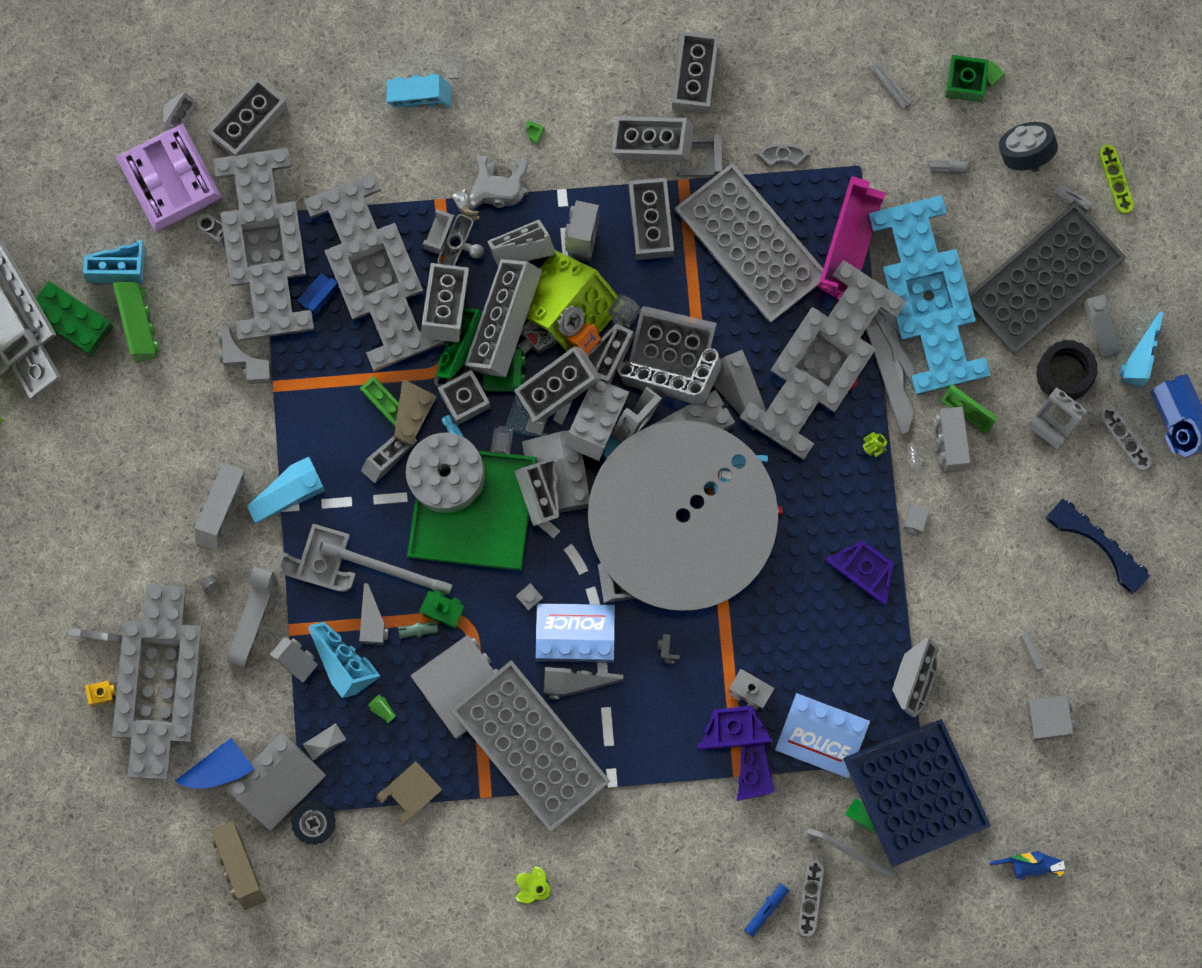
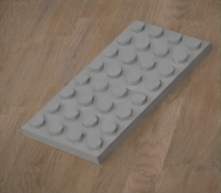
[674,163,823,324]
[451,660,611,832]

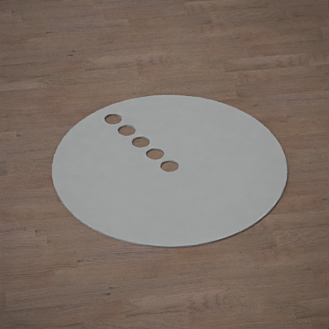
[588,421,778,611]

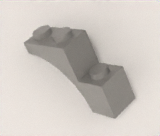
[218,326,271,384]

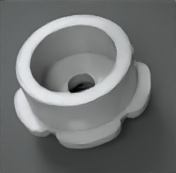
[200,574,218,591]

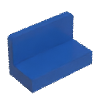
[298,273,339,316]

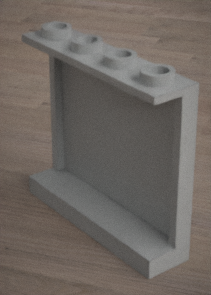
[411,635,498,741]

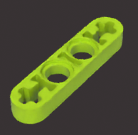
[1099,144,1134,215]

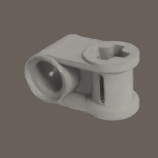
[198,215,225,247]

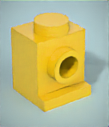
[85,681,116,707]

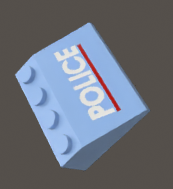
[536,604,615,663]
[775,693,870,778]

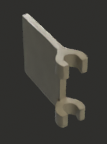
[377,762,442,826]

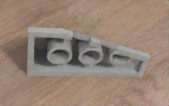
[713,350,766,431]

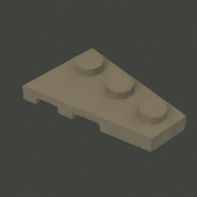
[394,379,437,446]

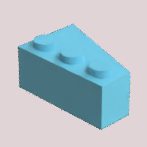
[83,240,145,284]

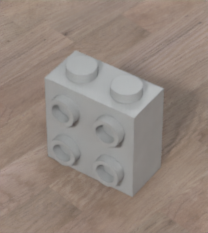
[1026,695,1076,741]

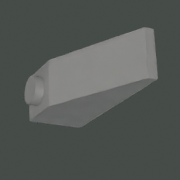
[1084,294,1119,357]
[361,436,417,483]
[359,583,389,645]

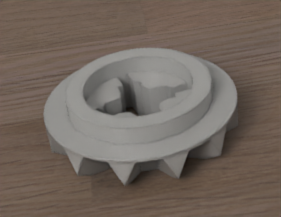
[557,305,584,336]

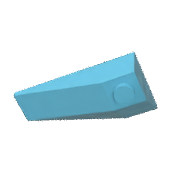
[308,622,380,698]

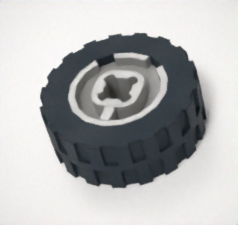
[291,800,336,845]

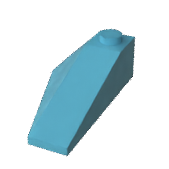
[1119,312,1164,388]
[247,457,325,524]

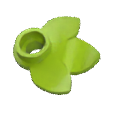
[516,866,551,904]

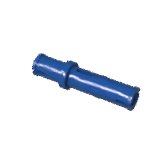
[744,883,790,937]

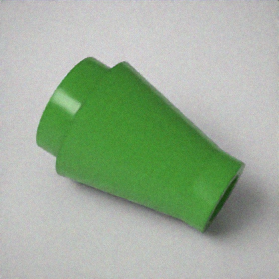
[368,695,396,723]

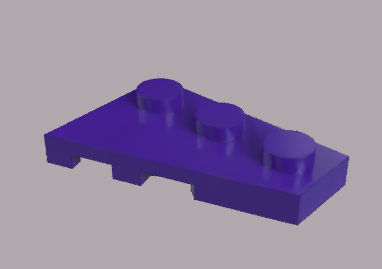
[737,744,776,801]

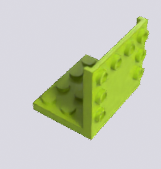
[526,250,624,352]

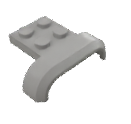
[277,524,356,592]

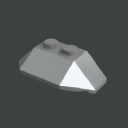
[892,638,939,717]

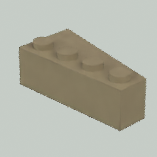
[210,821,266,910]

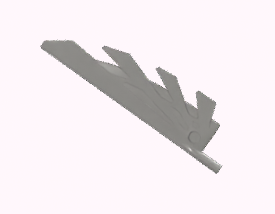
[865,308,916,434]

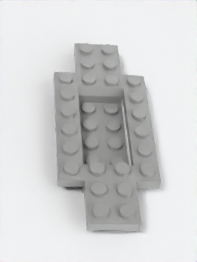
[0,240,61,398]
[112,584,202,780]

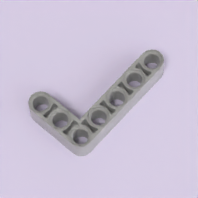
[617,348,722,405]
[227,566,278,668]

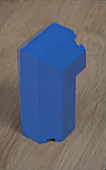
[1150,374,1202,457]

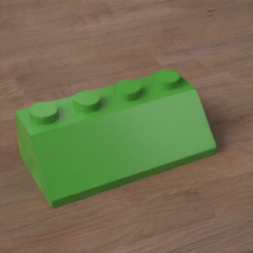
[113,282,160,363]

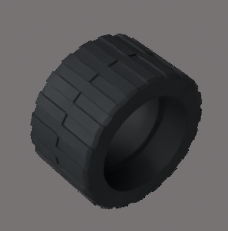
[1036,340,1098,401]

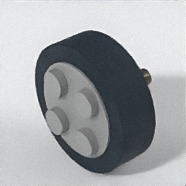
[999,122,1058,172]

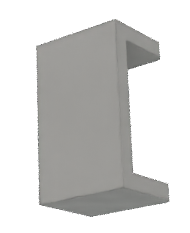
[423,209,455,255]

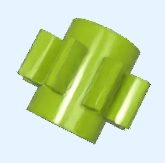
[863,432,887,457]

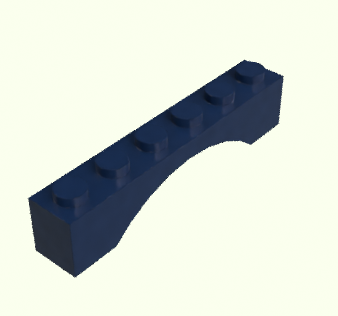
[1045,499,1150,595]

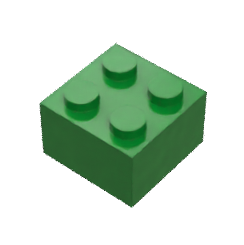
[945,55,989,103]

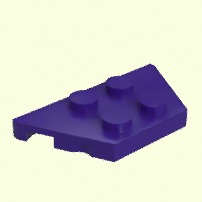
[825,540,894,605]
[697,706,773,751]

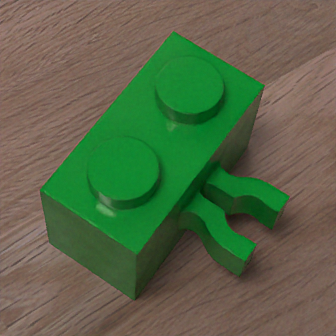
[419,590,465,630]

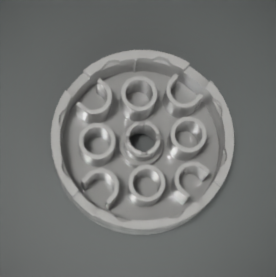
[406,433,485,513]

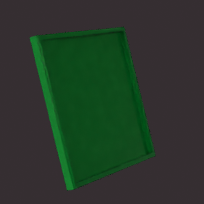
[407,451,537,571]

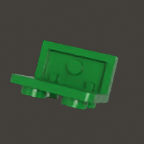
[483,349,525,392]

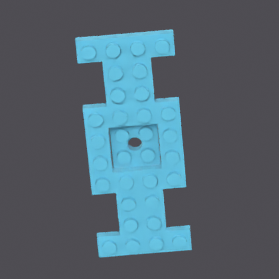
[868,195,990,395]

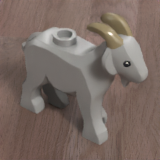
[453,155,529,221]

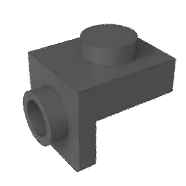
[657,634,680,665]

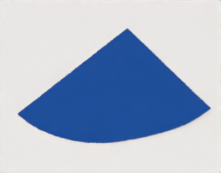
[175,738,254,789]

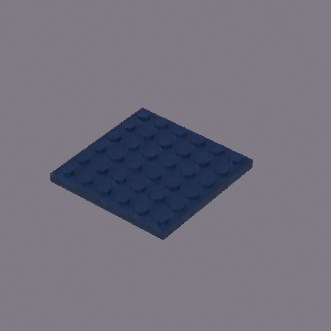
[843,719,991,868]

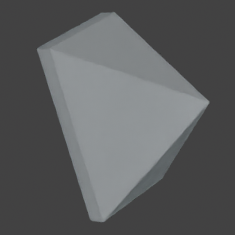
[163,92,198,129]
[303,723,346,761]

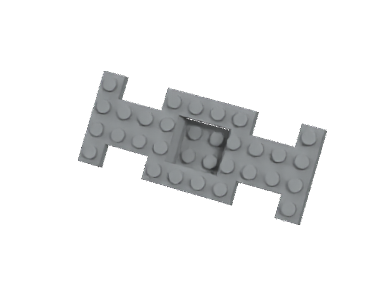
[213,148,314,341]
[304,172,444,371]
[739,260,907,460]

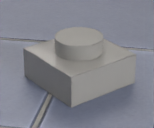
[516,583,543,611]

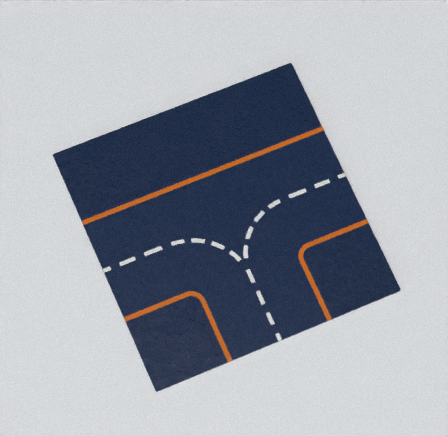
[270,166,920,811]

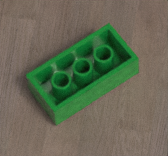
[36,281,113,357]

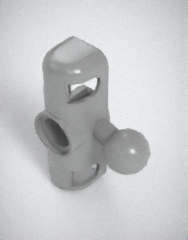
[438,214,484,266]

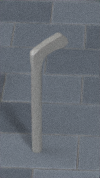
[806,828,895,879]

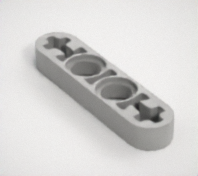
[1100,407,1152,471]
[798,860,824,937]

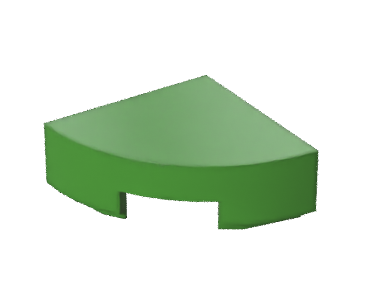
[987,61,1005,87]
[526,120,545,145]

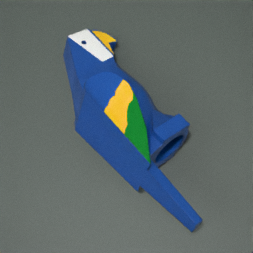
[989,851,1065,881]

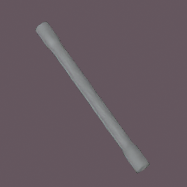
[320,541,452,596]

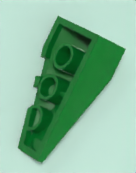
[436,307,483,379]

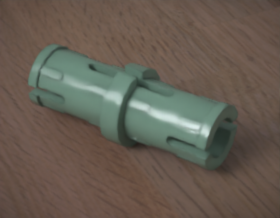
[398,621,438,639]

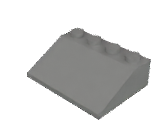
[629,306,717,378]
[522,430,590,513]
[226,732,327,832]

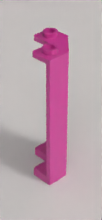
[818,176,886,300]

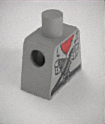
[517,321,558,355]

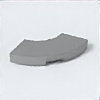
[756,144,810,168]
[68,628,122,643]

